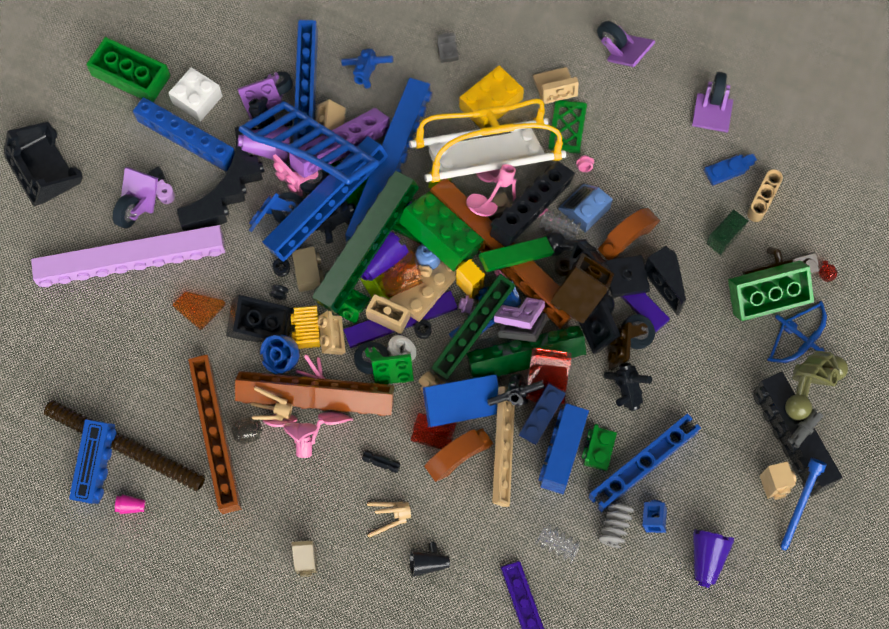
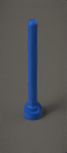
[780,458,827,550]

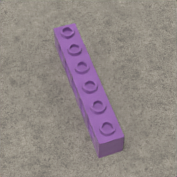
[289,108,390,178]

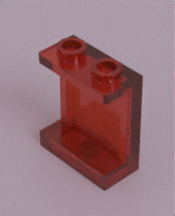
[526,348,571,404]

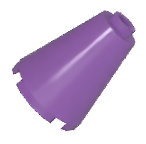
[238,126,290,163]

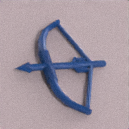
[767,301,827,363]

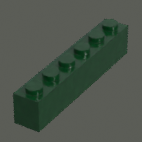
[429,274,516,380]
[467,325,586,378]

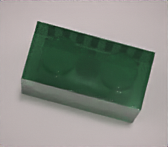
[706,210,748,255]

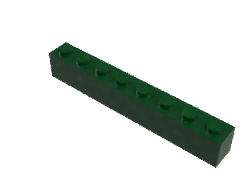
[312,171,419,314]

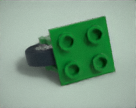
[354,342,414,385]

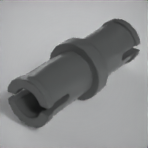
[788,409,824,448]

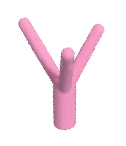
[296,355,325,379]

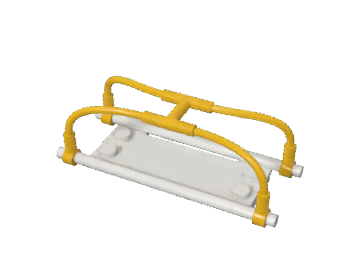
[409,99,566,183]

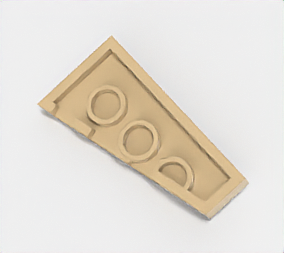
[389,262,457,322]

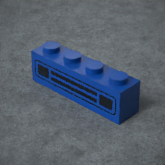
[69,419,116,504]

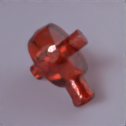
[819,261,838,282]

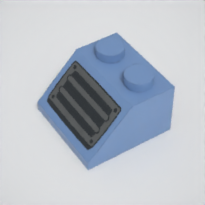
[558,184,613,233]

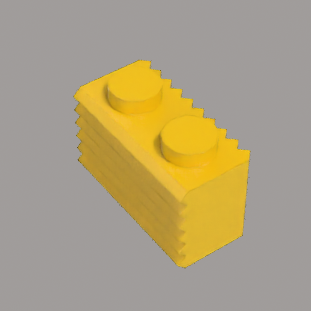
[456,259,485,299]
[291,305,321,349]

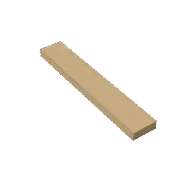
[492,386,515,507]

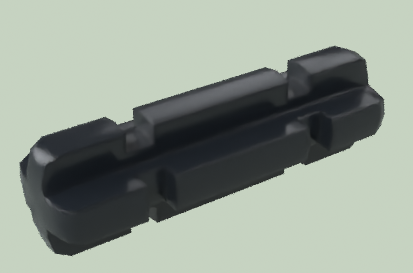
[362,450,401,473]

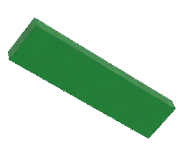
[479,237,554,273]

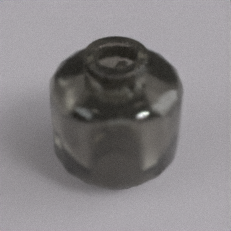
[231,416,262,445]

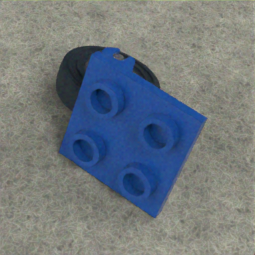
[249,192,303,232]

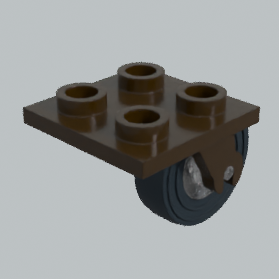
[607,314,655,370]

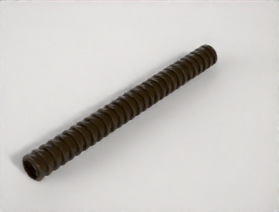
[44,400,205,492]

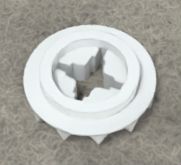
[387,335,416,361]

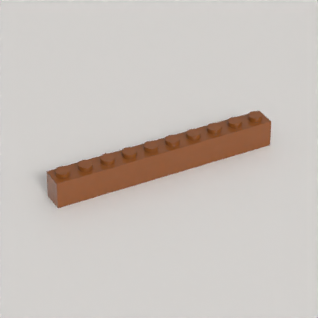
[430,178,572,329]

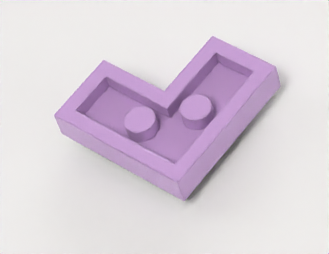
[494,298,545,329]

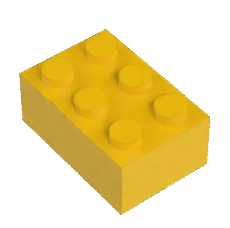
[459,65,524,129]

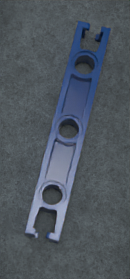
[588,413,701,513]

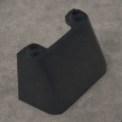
[4,121,82,206]

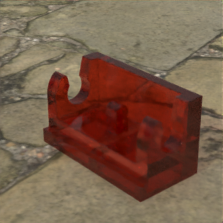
[411,413,457,449]

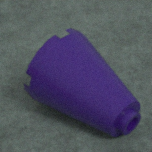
[361,232,409,281]
[693,529,735,588]

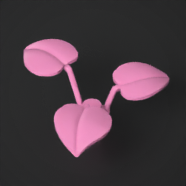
[466,164,548,217]
[263,411,353,458]

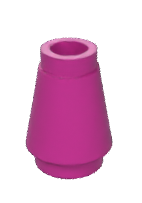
[115,494,145,514]

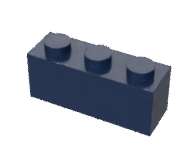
[518,382,566,445]

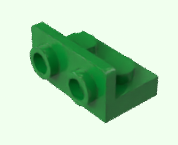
[337,289,370,323]
[582,424,617,472]

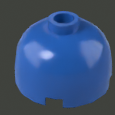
[260,335,300,374]

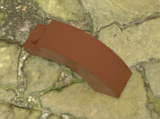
[598,208,660,260]
[424,428,494,482]

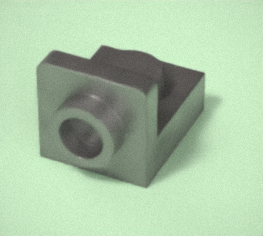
[437,33,458,63]

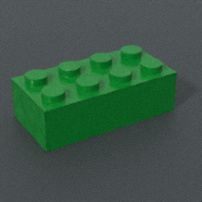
[86,37,171,102]
[399,191,484,272]
[728,260,814,321]

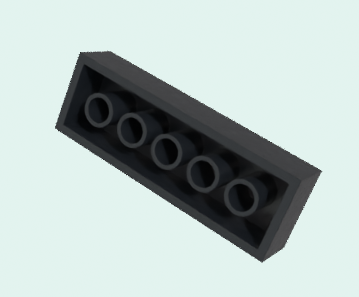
[753,371,843,497]

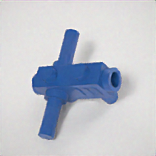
[341,49,393,89]

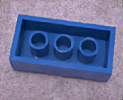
[539,403,589,495]

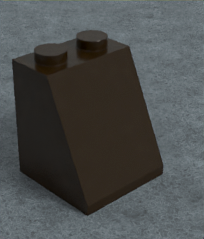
[551,253,614,324]

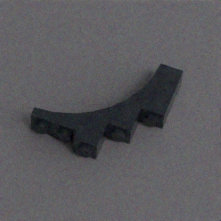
[177,126,265,231]

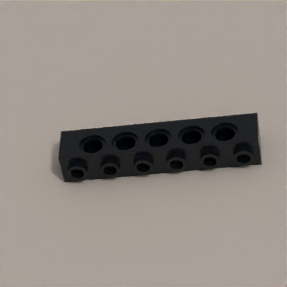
[490,160,575,247]

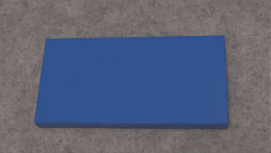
[422,374,498,427]

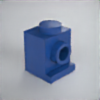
[642,500,667,533]

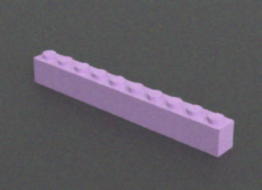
[31,225,225,287]

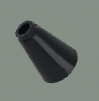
[410,542,450,577]

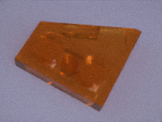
[382,250,423,298]
[172,292,226,331]

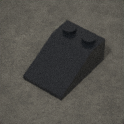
[645,245,686,315]
[226,295,293,343]

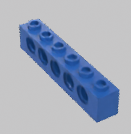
[133,97,235,172]

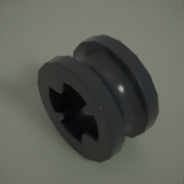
[272,258,290,277]
[270,285,289,300]
[414,320,432,339]

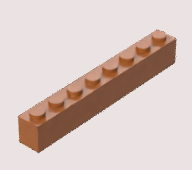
[188,355,242,514]
[235,371,395,416]

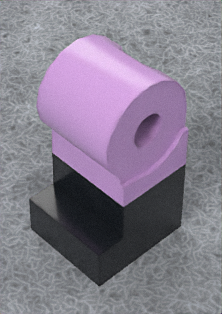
[147,166,175,204]

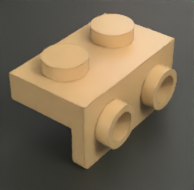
[318,311,346,355]

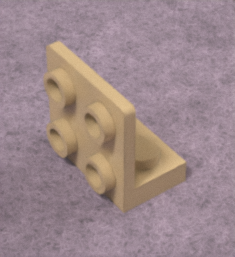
[533,67,579,104]

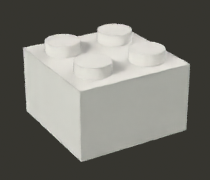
[168,67,223,122]

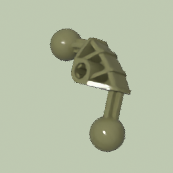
[785,351,848,420]

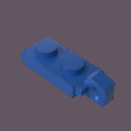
[704,154,757,186]

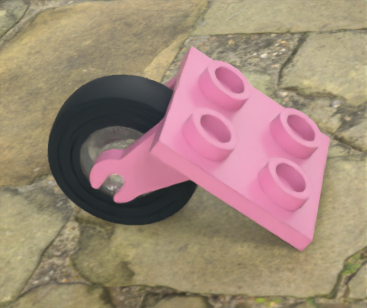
[273,154,329,197]

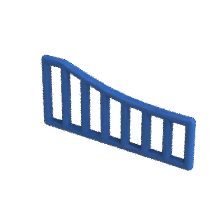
[239,101,379,185]

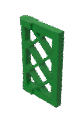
[548,100,587,154]

